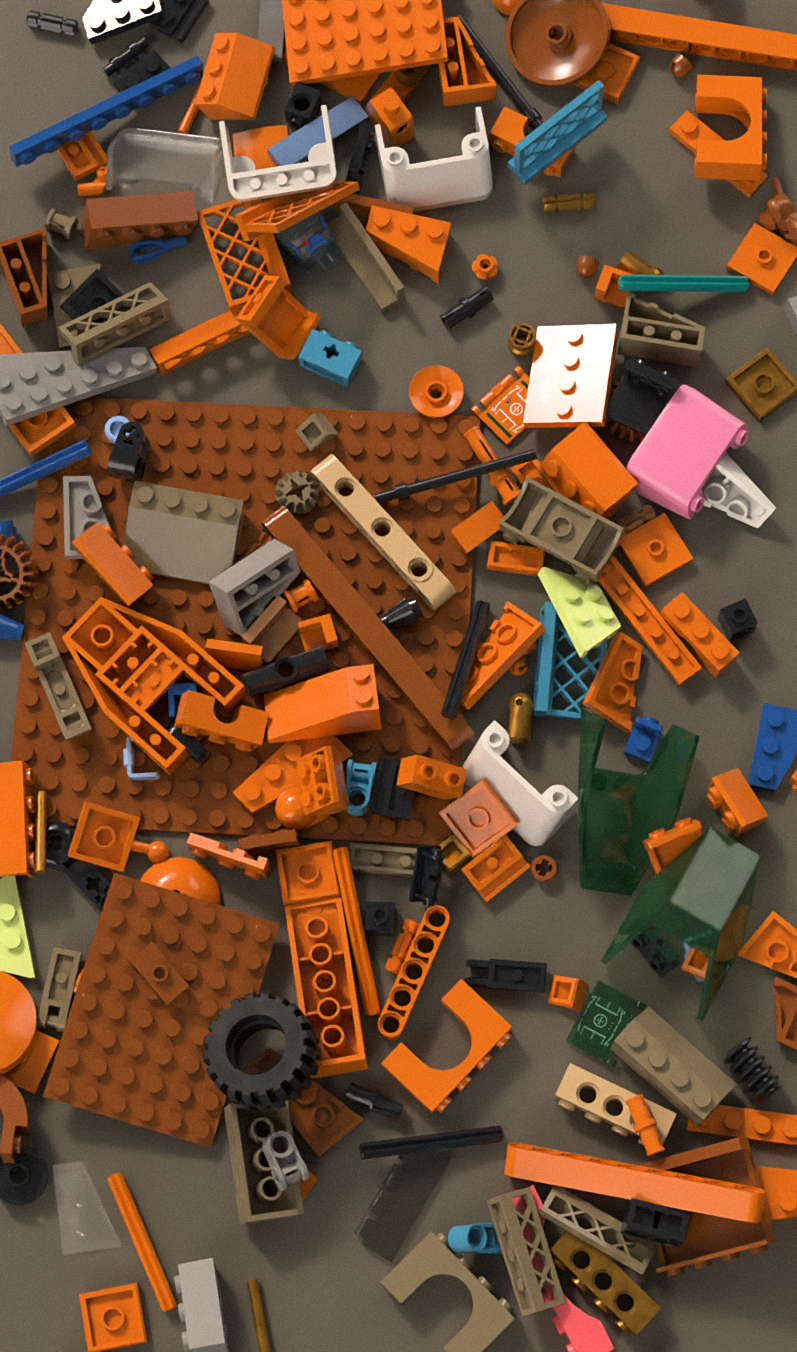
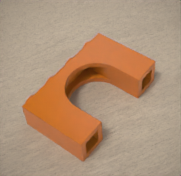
[694,75,767,181]
[381,979,512,1115]

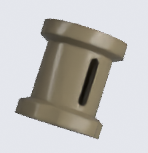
[44,209,79,240]

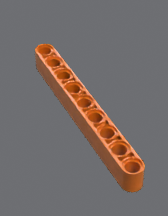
[602,3,797,71]
[504,1143,766,1223]

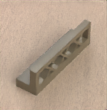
[326,202,405,313]
[58,282,171,365]
[538,1185,658,1274]
[487,1187,566,1317]

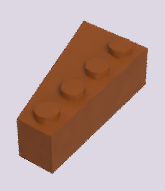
[80,191,198,252]

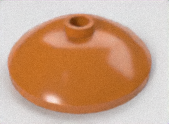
[140,857,221,905]

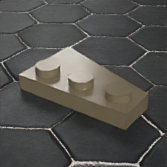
[48,264,102,351]

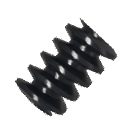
[724,1036,784,1103]

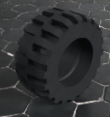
[202,992,321,1112]

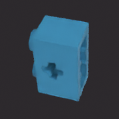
[298,329,363,388]

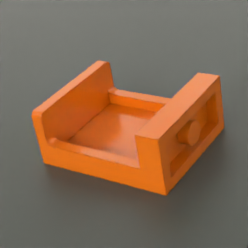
[236,275,322,360]
[643,818,726,908]

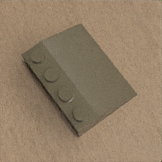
[123,481,246,585]

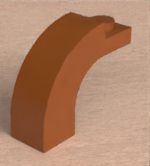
[0,1075,31,1163]

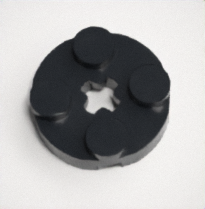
[0,1146,49,1205]

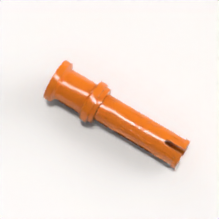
[463,426,521,506]

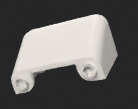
[462,720,579,847]

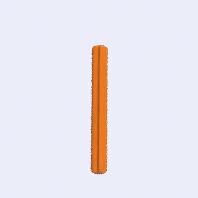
[107,1172,177,1312]

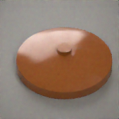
[505,0,611,88]

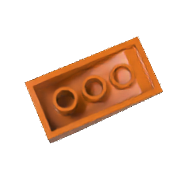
[264,664,382,743]

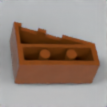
[0,228,48,328]

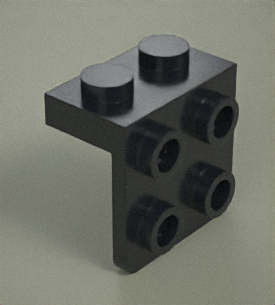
[606,358,679,436]

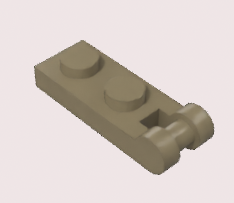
[37,947,83,1032]

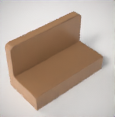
[242,595,303,663]

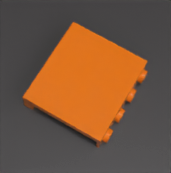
[0,760,35,878]

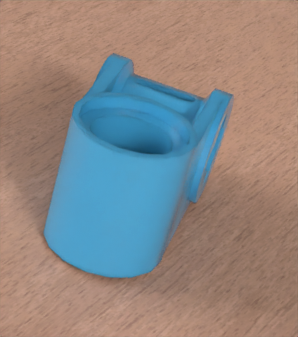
[345,759,377,816]
[448,1223,503,1254]

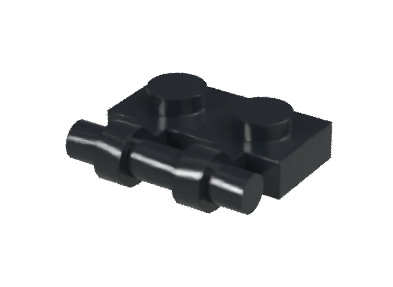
[102,37,171,92]

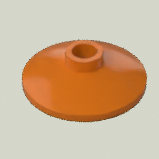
[409,365,464,418]

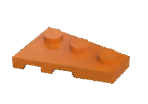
[187,833,272,881]

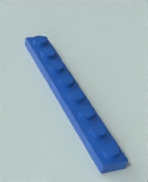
[9,55,203,167]

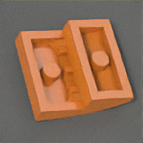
[232,125,290,170]

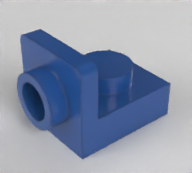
[623,716,663,764]

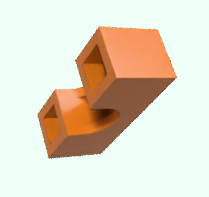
[489,106,575,178]
[660,592,740,679]
[174,690,269,751]

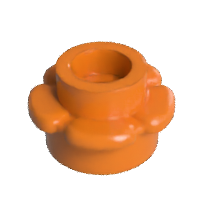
[472,254,498,280]

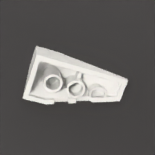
[702,452,776,528]

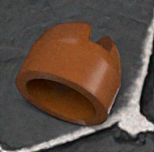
[670,54,693,78]
[576,256,599,278]

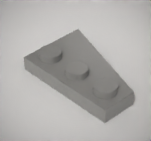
[63,476,115,559]

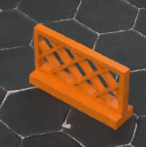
[235,182,360,241]
[197,199,292,310]

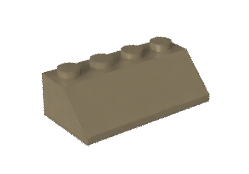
[611,1007,737,1128]
[224,1100,304,1225]

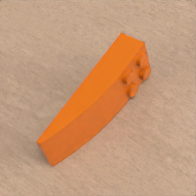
[284,896,369,1079]

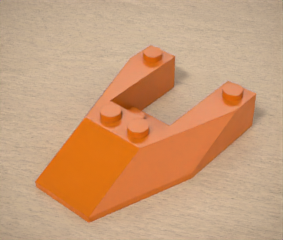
[62,597,247,775]

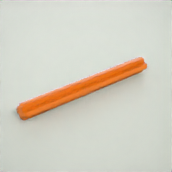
[333,847,380,1017]

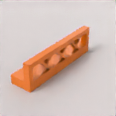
[149,305,251,376]

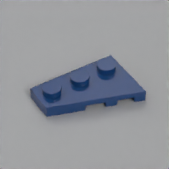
[748,703,797,792]

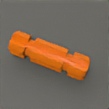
[385,919,420,975]

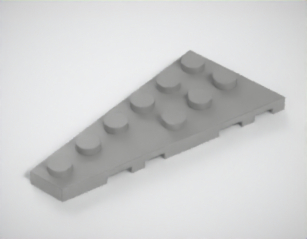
[0,347,157,426]

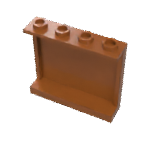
[640,1137,776,1276]

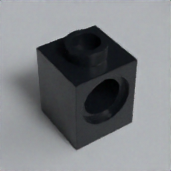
[284,82,322,129]
[717,598,758,642]
[365,901,396,936]

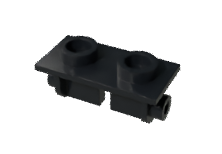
[409,846,445,907]
[626,918,682,979]

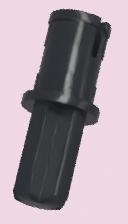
[345,1082,404,1120]

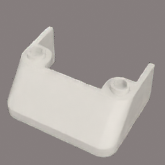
[219,105,337,202]
[375,107,493,212]

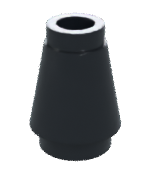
[380,596,424,630]

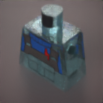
[273,212,337,272]

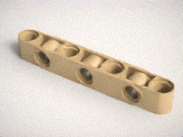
[310,454,456,611]

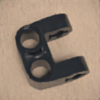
[107,422,151,484]

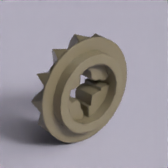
[275,470,319,514]

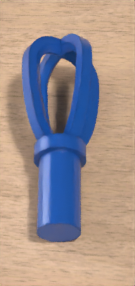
[129,235,187,265]

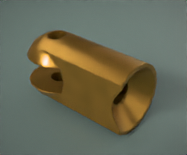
[617,251,664,275]
[508,692,534,744]

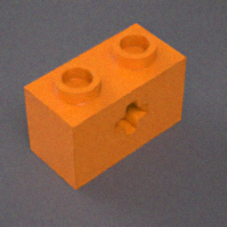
[396,755,467,800]

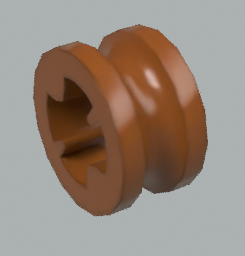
[531,855,557,883]

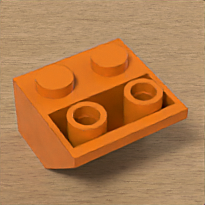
[297,745,349,815]
[706,768,768,838]

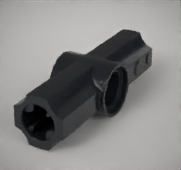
[243,646,330,699]

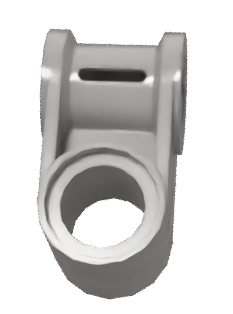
[262,1131,309,1191]

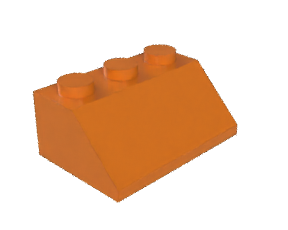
[195,33,275,120]
[540,422,639,519]
[72,522,154,608]

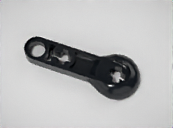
[33,821,111,912]

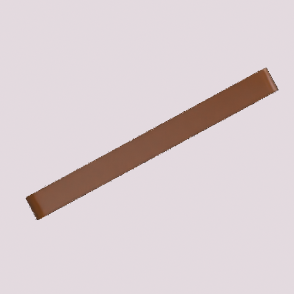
[261,506,474,752]

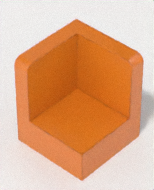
[594,265,634,308]
[298,613,339,652]

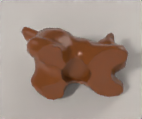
[758,176,797,247]

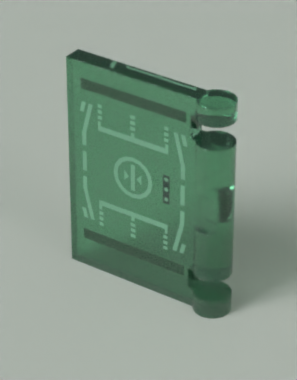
[566,980,646,1067]

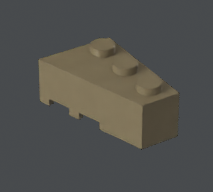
[617,291,705,368]

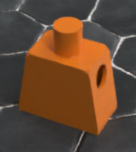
[365,88,415,147]

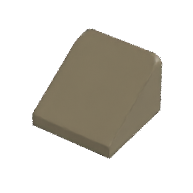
[295,413,338,452]

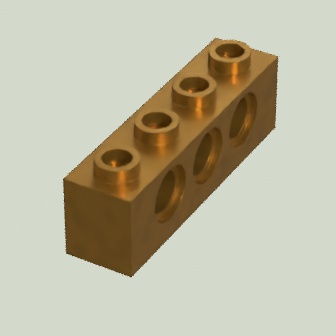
[550,1231,661,1335]

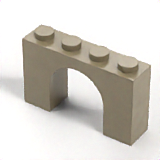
[381,1231,515,1352]

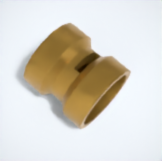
[508,323,536,358]

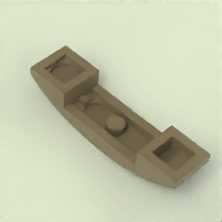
[24,632,92,741]

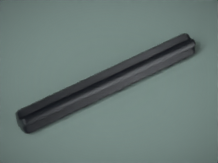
[441,600,491,719]
[359,1125,503,1160]

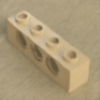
[554,1063,677,1146]

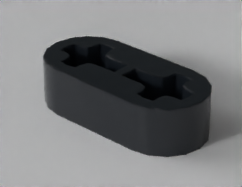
[166,721,212,766]

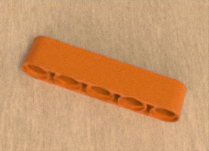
[378,905,450,1041]

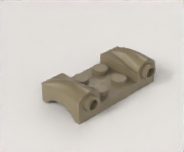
[499,477,625,584]

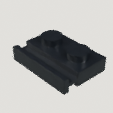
[149,0,209,44]
[369,757,416,821]

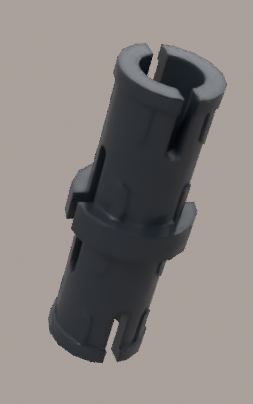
[440,286,494,330]

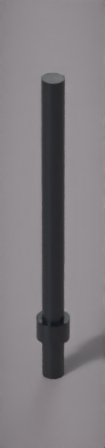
[457,15,543,129]
[374,449,537,504]

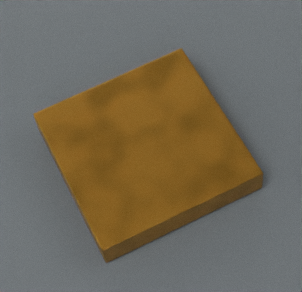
[725,347,797,422]

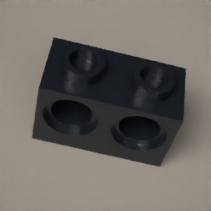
[620,1198,690,1248]

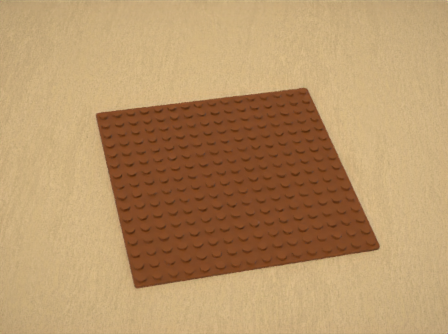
[11,397,480,846]

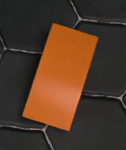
[449,501,504,554]

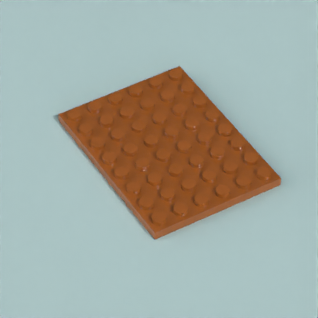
[43,873,280,1148]

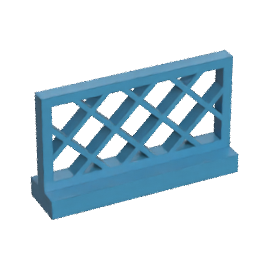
[508,80,608,185]
[532,602,607,723]

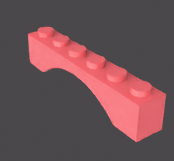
[512,1185,614,1352]

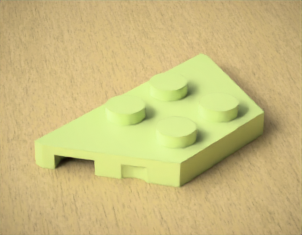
[538,567,621,658]
[0,876,36,980]

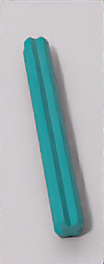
[618,275,749,292]

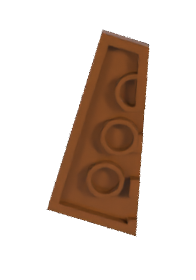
[246,1047,365,1157]

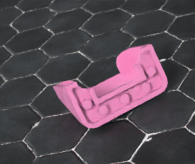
[627,385,749,520]

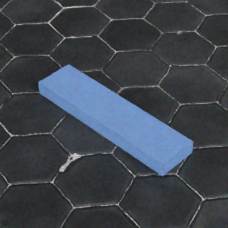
[267,96,369,167]

